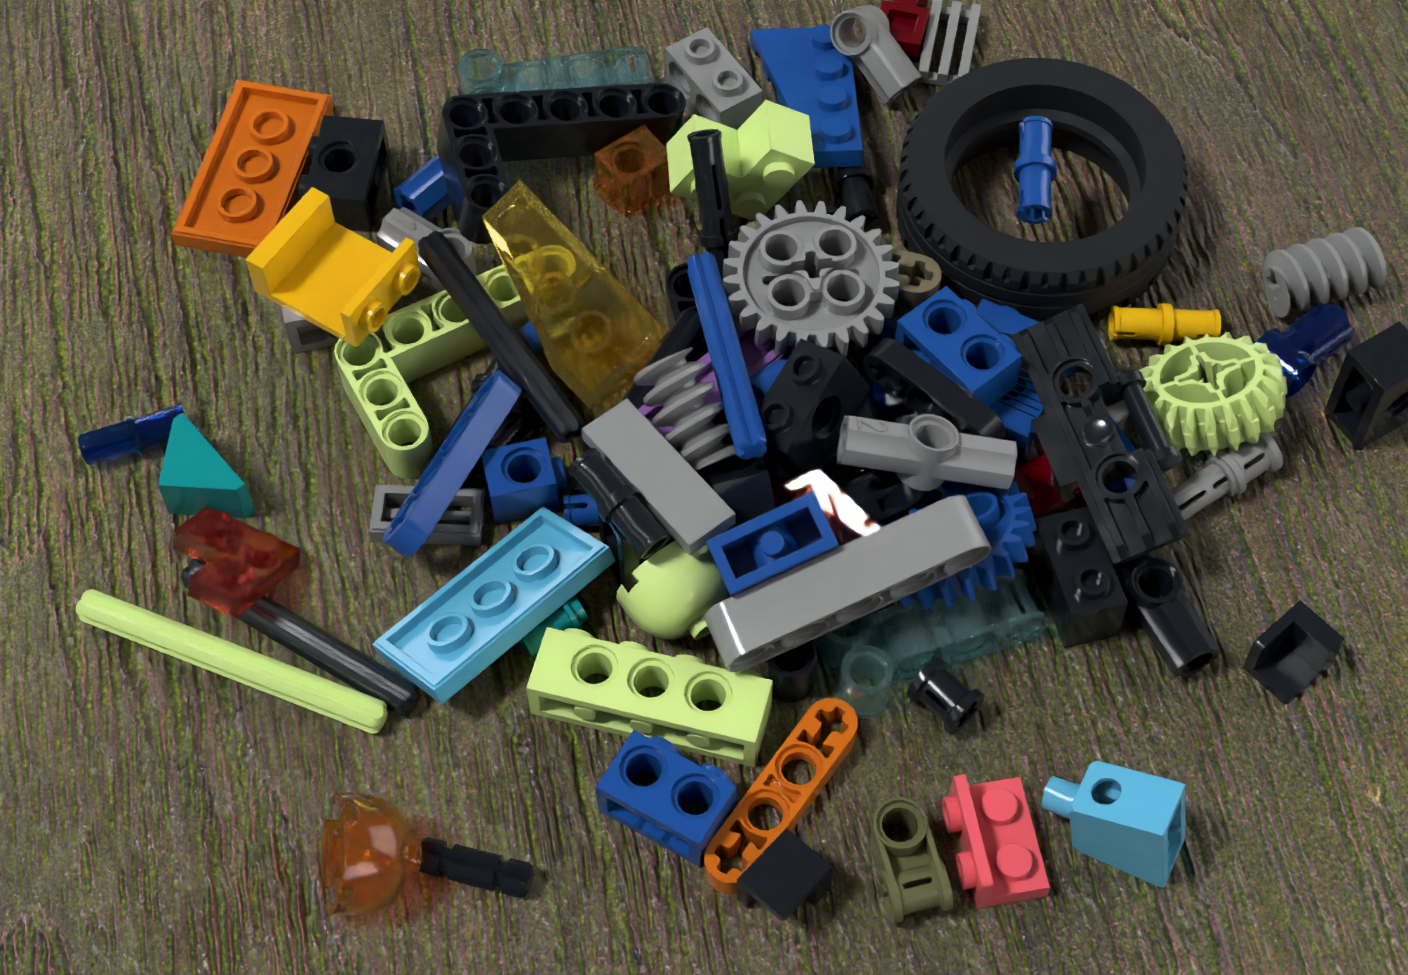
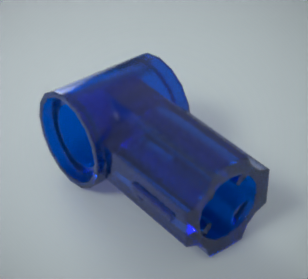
[1254,302,1355,399]

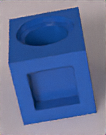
[481,437,567,526]

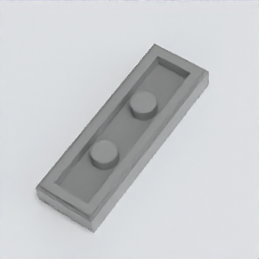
[582,399,735,556]

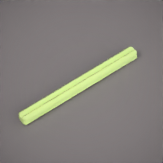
[76,589,389,734]

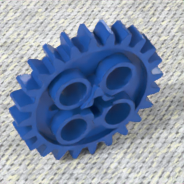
[853,480,1037,610]

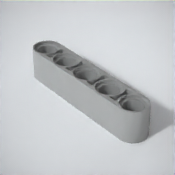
[704,495,992,672]

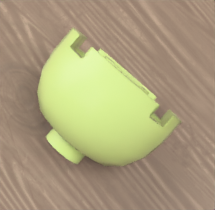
[616,540,730,640]

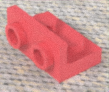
[942,774,1050,909]

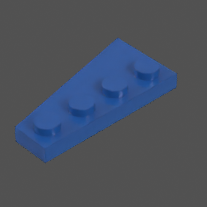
[750,25,863,168]

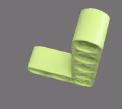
[334,245,578,479]

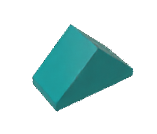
[158,413,255,519]

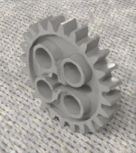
[723,200,900,356]

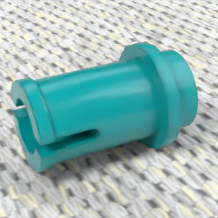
[518,596,588,659]

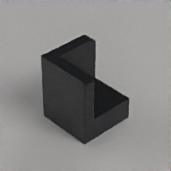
[1243,600,1345,704]
[737,828,833,921]

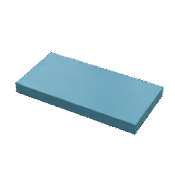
[372,507,616,704]

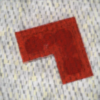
[173,506,301,618]

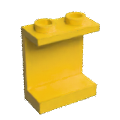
[245,187,421,348]

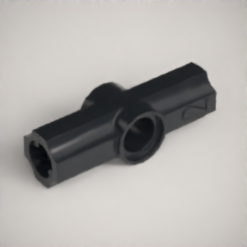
[1105,546,1220,678]

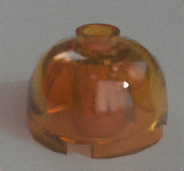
[321,792,422,916]

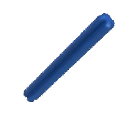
[687,251,767,460]

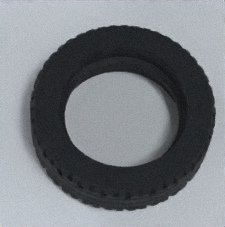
[896,58,1188,322]

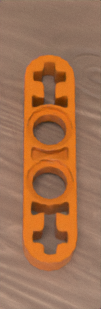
[704,698,858,894]

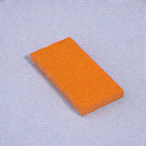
[171,79,334,258]

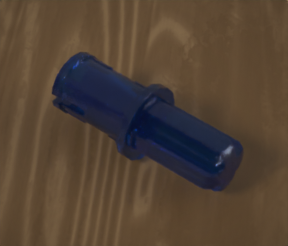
[78,402,185,465]

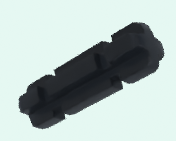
[415,837,534,898]

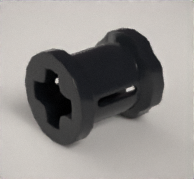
[906,657,985,735]

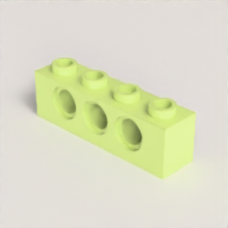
[526,627,773,767]

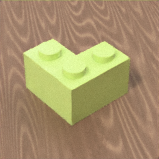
[666,100,815,221]

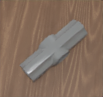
[837,414,1017,491]

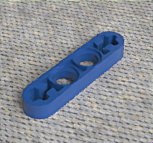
[383,370,522,558]

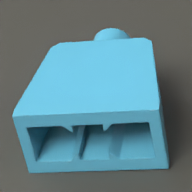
[1041,761,1185,889]

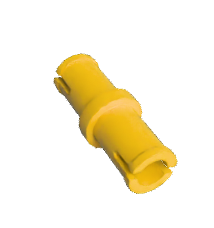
[1108,303,1221,346]

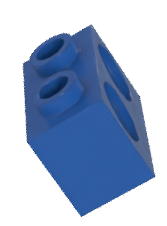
[895,286,1023,407]
[595,730,737,867]

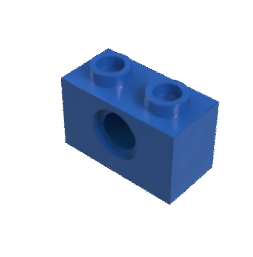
[706,491,839,597]

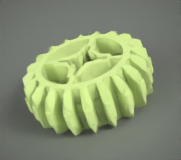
[1139,332,1288,457]

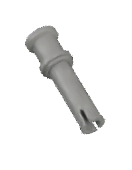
[1170,432,1283,521]

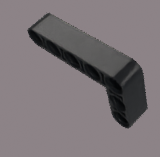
[437,83,686,244]

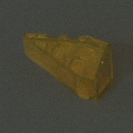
[482,180,668,409]

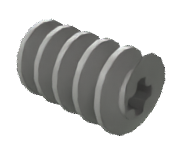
[1262,227,1387,318]
[633,348,736,473]

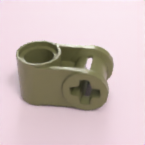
[869,797,953,924]

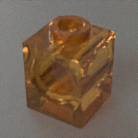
[593,125,670,218]

